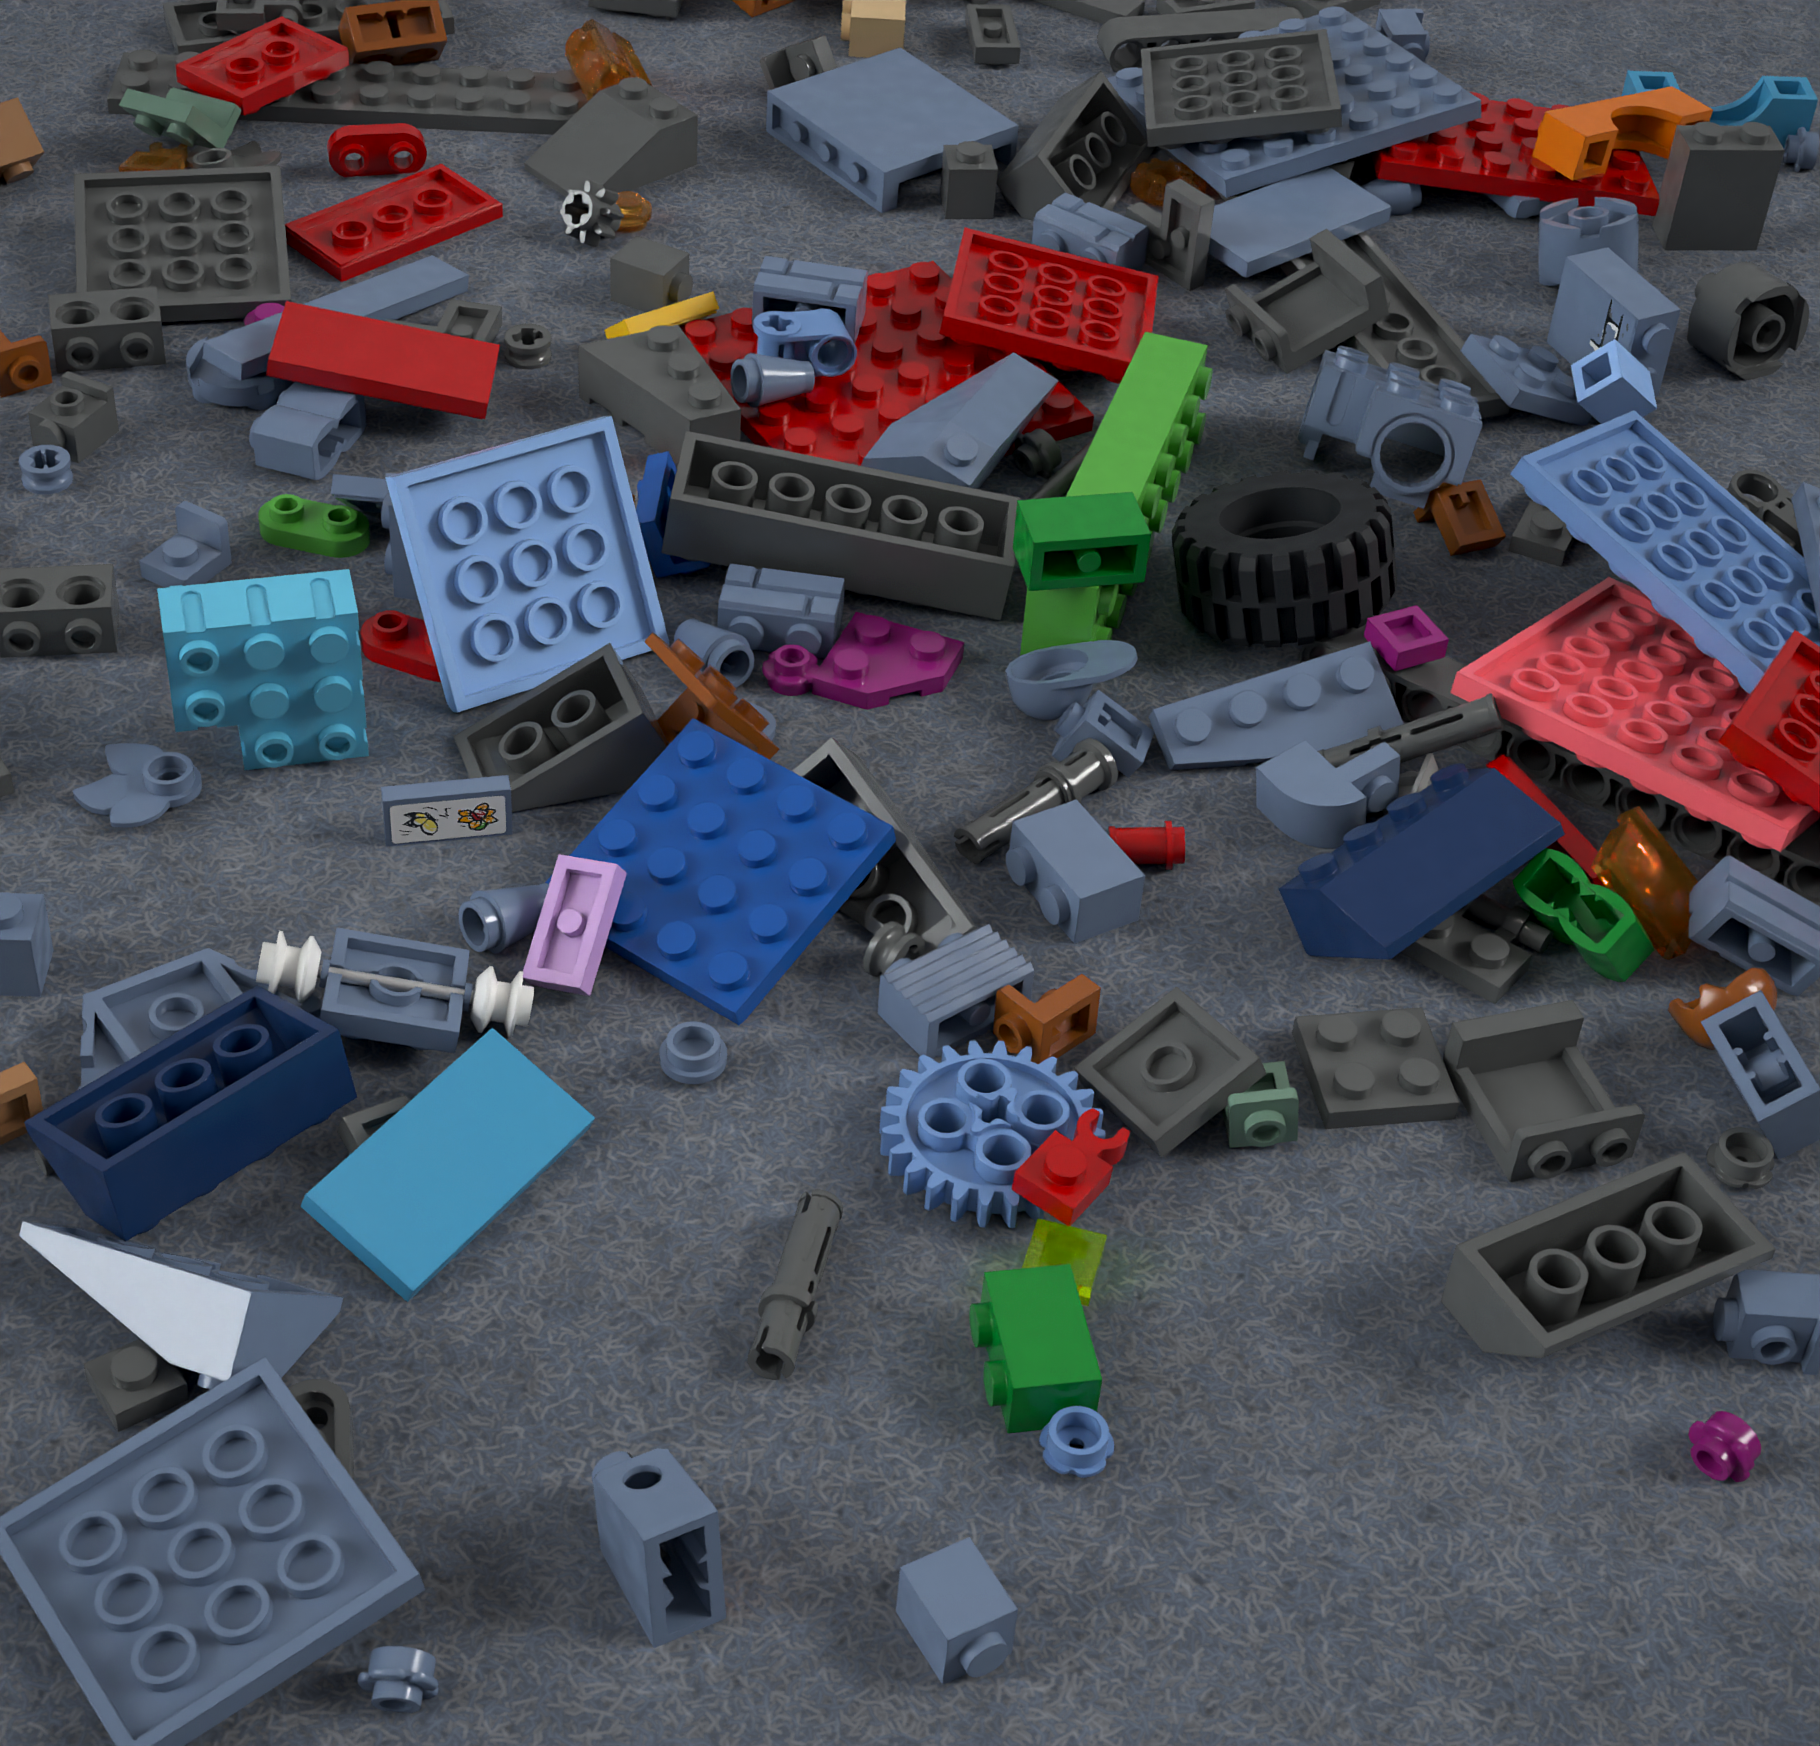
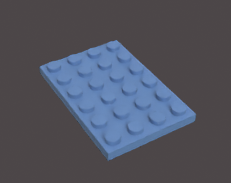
[1510,410,1820,694]

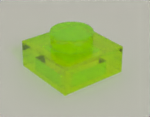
[1022,1218,1107,1307]

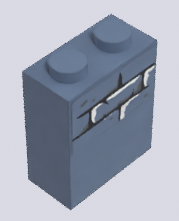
[1547,247,1681,396]

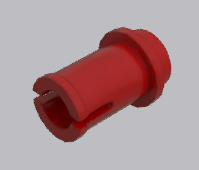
[1108,821,1185,870]

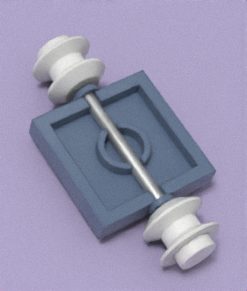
[256,928,534,1054]

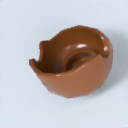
[1668,968,1777,1050]

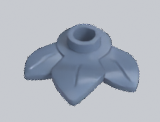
[73,743,202,828]

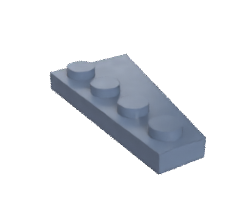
[1148,641,1404,770]

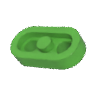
[258,494,370,558]

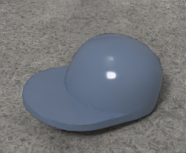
[1005,640,1138,721]

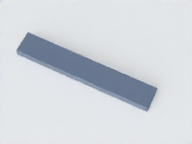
[203,255,469,381]

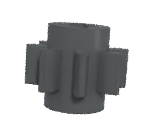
[560,180,624,247]

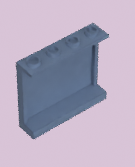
[766,47,1019,213]

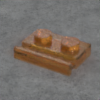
[1590,806,1698,960]

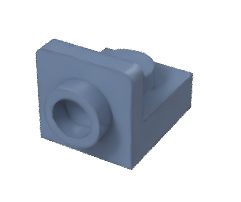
[139,501,232,588]
[1051,689,1154,778]

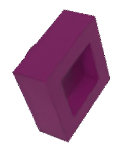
[1364,605,1449,671]

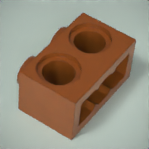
[338,0,447,65]

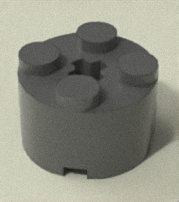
[1687,262,1809,380]

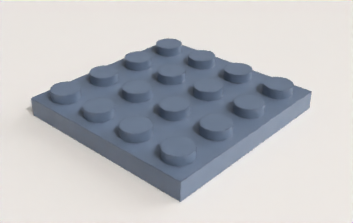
[0,1356,425,1746]

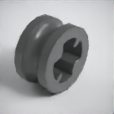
[504,323,552,370]
[863,921,925,977]

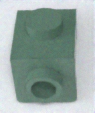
[1222,1061,1299,1148]

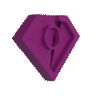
[812,612,964,710]

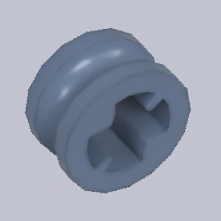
[18,445,73,494]

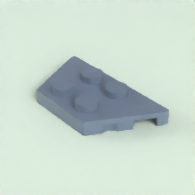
[78,948,323,1090]

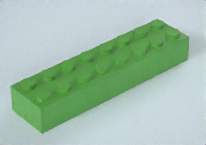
[1020,332,1213,656]

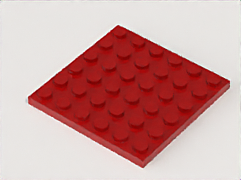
[679,261,1094,466]

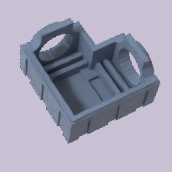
[1297,346,1483,509]

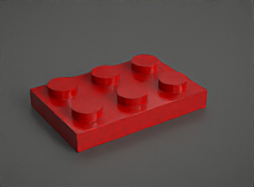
[175,16,349,116]

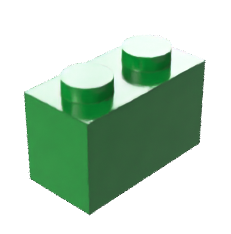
[1013,492,1151,591]
[970,1264,1102,1434]

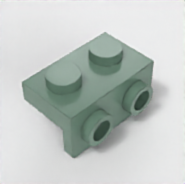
[119,88,241,149]

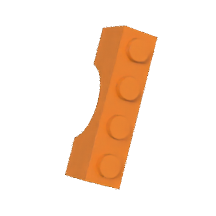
[1532,86,1713,181]

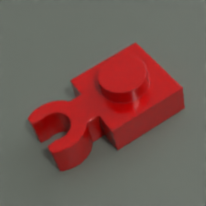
[1011,1108,1130,1227]

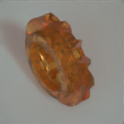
[1130,158,1207,207]

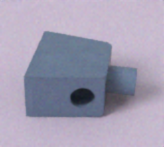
[592,1448,726,1648]

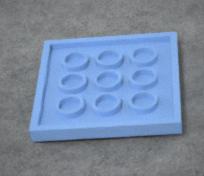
[385,416,670,713]

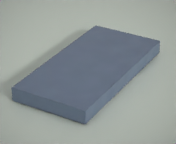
[1208,166,1392,278]

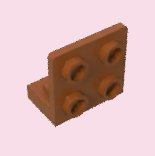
[644,632,779,759]

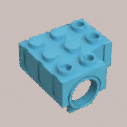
[157,569,369,770]

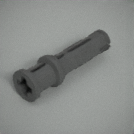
[954,738,1118,864]

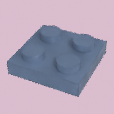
[1460,334,1592,426]

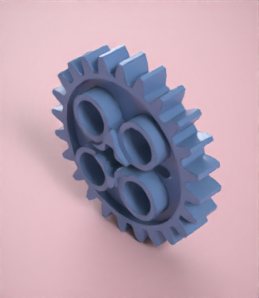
[879,1040,1106,1228]

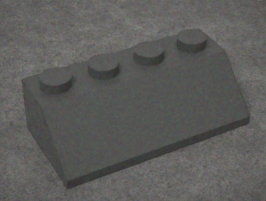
[996,71,1156,221]
[1441,1151,1776,1358]

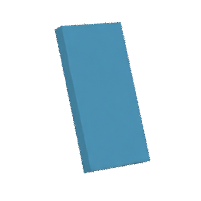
[300,1028,595,1302]

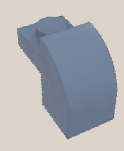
[1256,740,1400,848]

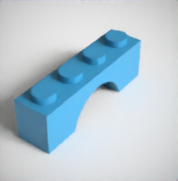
[1622,71,1818,148]

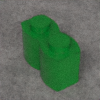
[1513,848,1655,982]

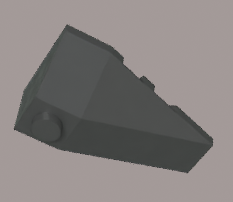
[792,737,977,955]

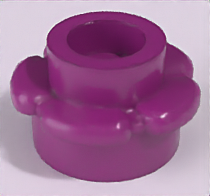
[762,644,819,696]
[1688,1411,1761,1482]

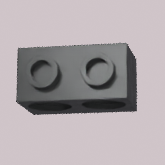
[48,287,166,373]
[0,564,119,658]

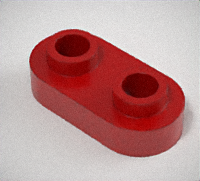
[327,123,427,177]
[360,610,441,682]

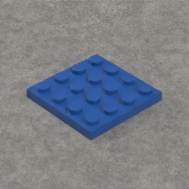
[545,718,896,1025]

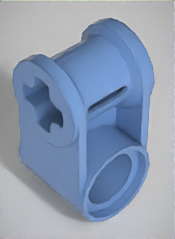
[753,308,857,377]

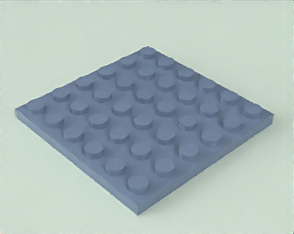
[1107,6,1481,198]

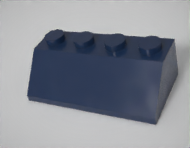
[1279,763,1565,960]
[24,985,357,1242]

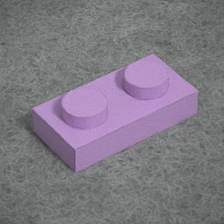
[523,854,627,996]

